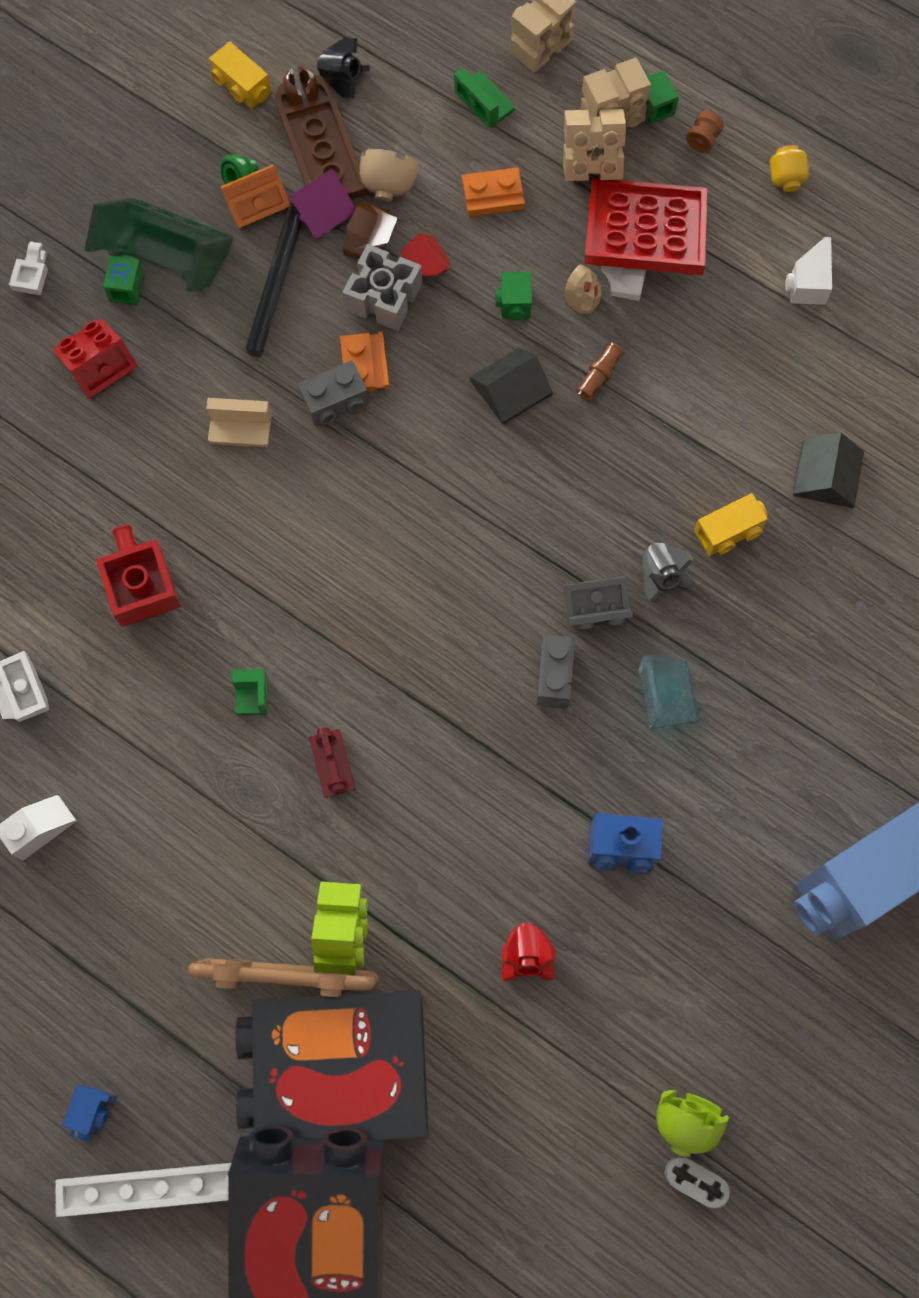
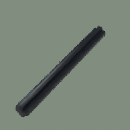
[246,201,302,357]

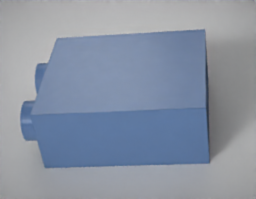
[794,803,919,941]

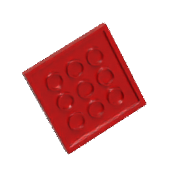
[584,178,707,275]

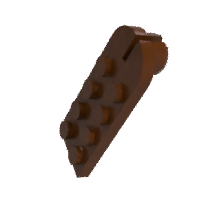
[275,66,368,199]

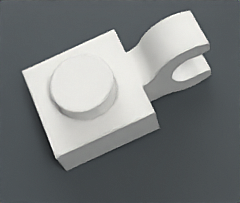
[9,242,48,295]

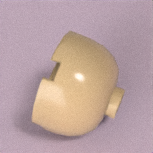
[359,149,418,202]

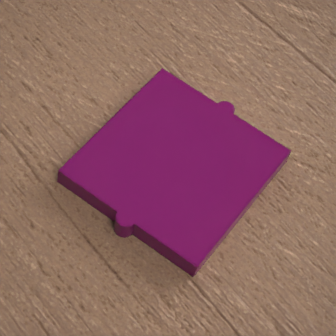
[289,169,356,239]

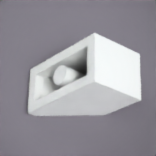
[785,237,832,305]
[0,795,77,861]

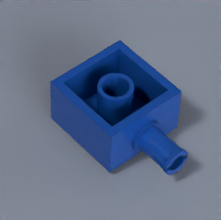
[587,813,663,874]

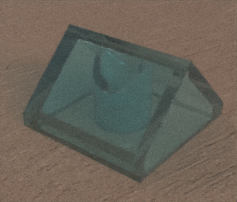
[638,655,699,730]

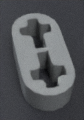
[665,1157,730,1208]

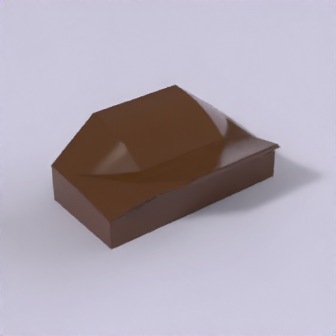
[343,201,398,260]

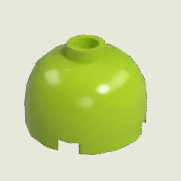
[656,1090,729,1157]

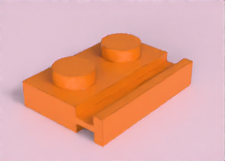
[220,164,290,228]
[462,167,525,217]
[340,331,390,392]

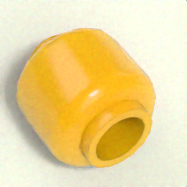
[770,145,809,192]

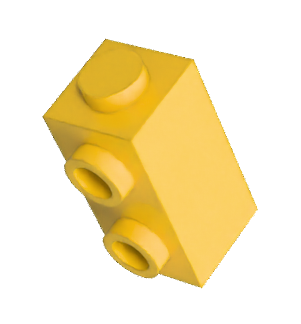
[209,41,272,109]
[694,493,768,556]

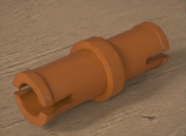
[576,342,625,401]

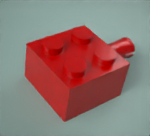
[96,525,181,627]

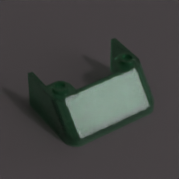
[84,198,233,292]

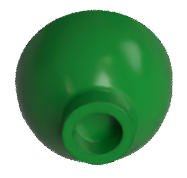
[220,154,259,184]

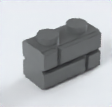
[536,635,575,709]

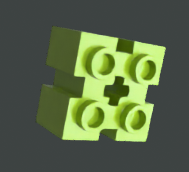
[311,882,368,976]

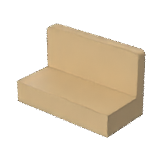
[206,398,272,447]

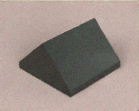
[470,348,552,425]
[793,432,864,508]

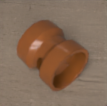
[686,110,724,153]

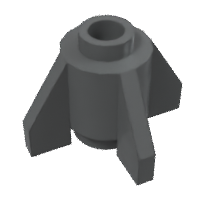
[641,543,694,602]

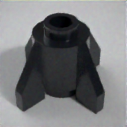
[317,37,370,98]

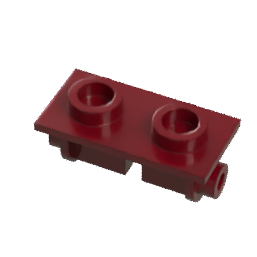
[309,727,356,798]

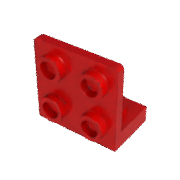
[52,319,138,399]

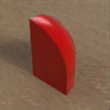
[400,232,450,276]

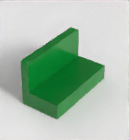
[454,68,515,129]

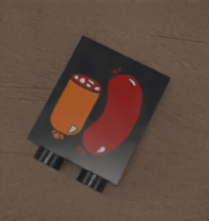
[235,990,429,1140]
[228,1125,384,1298]

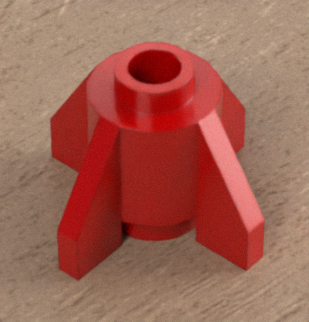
[502,923,556,982]

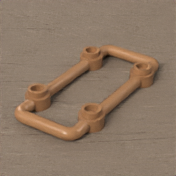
[187,958,379,997]

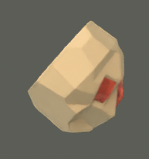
[564,264,601,314]

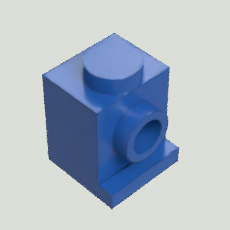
[62,1085,117,1142]

